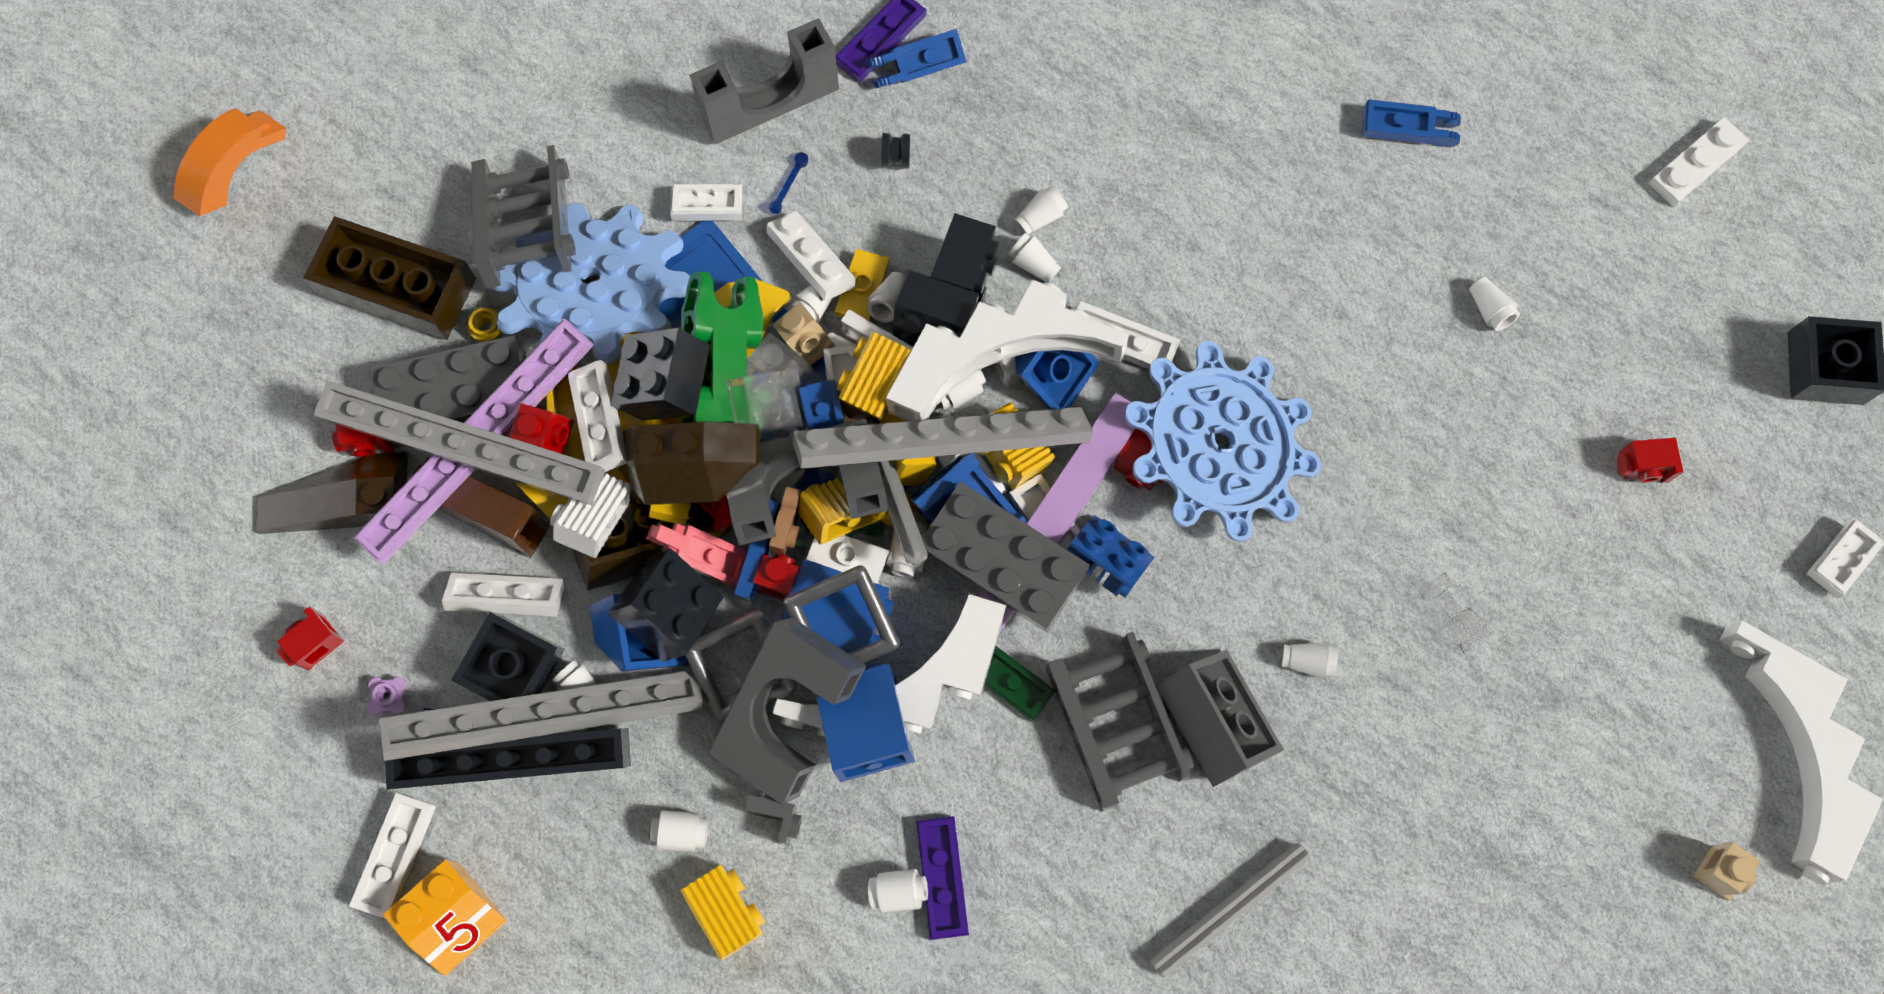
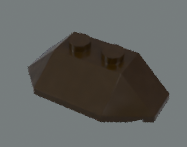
[619,422,759,505]

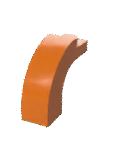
[173,108,286,216]

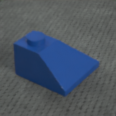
[1015,350,1100,410]
[589,594,689,672]

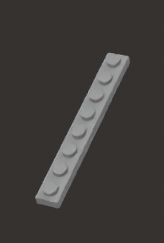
[313,380,605,506]
[793,407,1093,469]
[379,670,703,761]

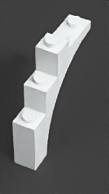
[886,279,1129,421]
[773,594,1007,737]

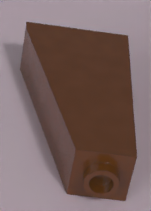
[411,457,550,558]

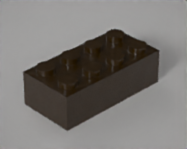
[303,216,477,340]

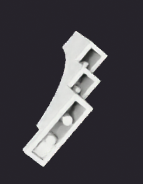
[1719,620,1883,885]

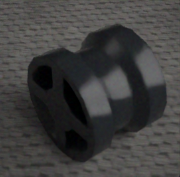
[881,133,911,169]

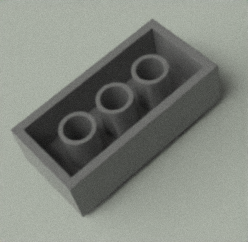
[370,335,526,448]
[922,481,1089,633]

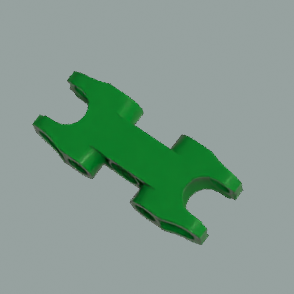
[681,271,763,434]

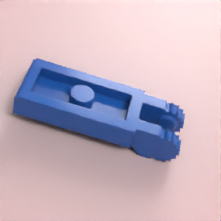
[866,28,967,89]
[1362,99,1461,147]

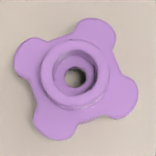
[367,677,407,715]

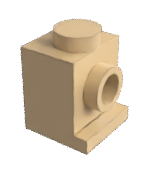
[772,302,835,368]
[1693,842,1761,901]

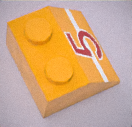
[383,859,507,976]

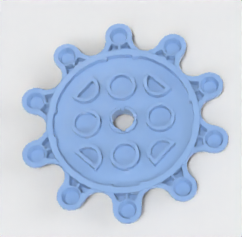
[492,203,690,364]
[1125,341,1321,542]

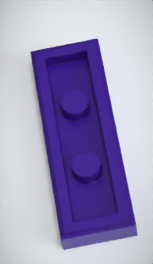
[836,0,927,83]
[916,816,969,940]

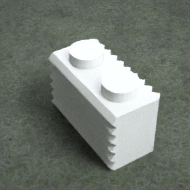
[550,473,631,558]

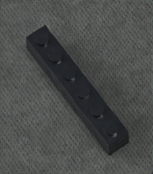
[385,728,631,790]

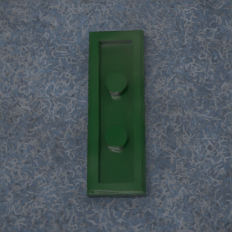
[984,646,1056,722]

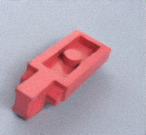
[646,523,748,588]

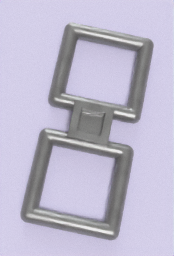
[685,565,900,723]

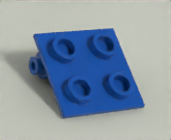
[1067,515,1155,598]

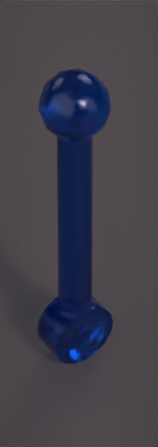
[769,152,809,214]

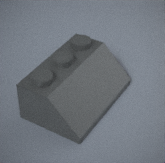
[1156,650,1284,787]

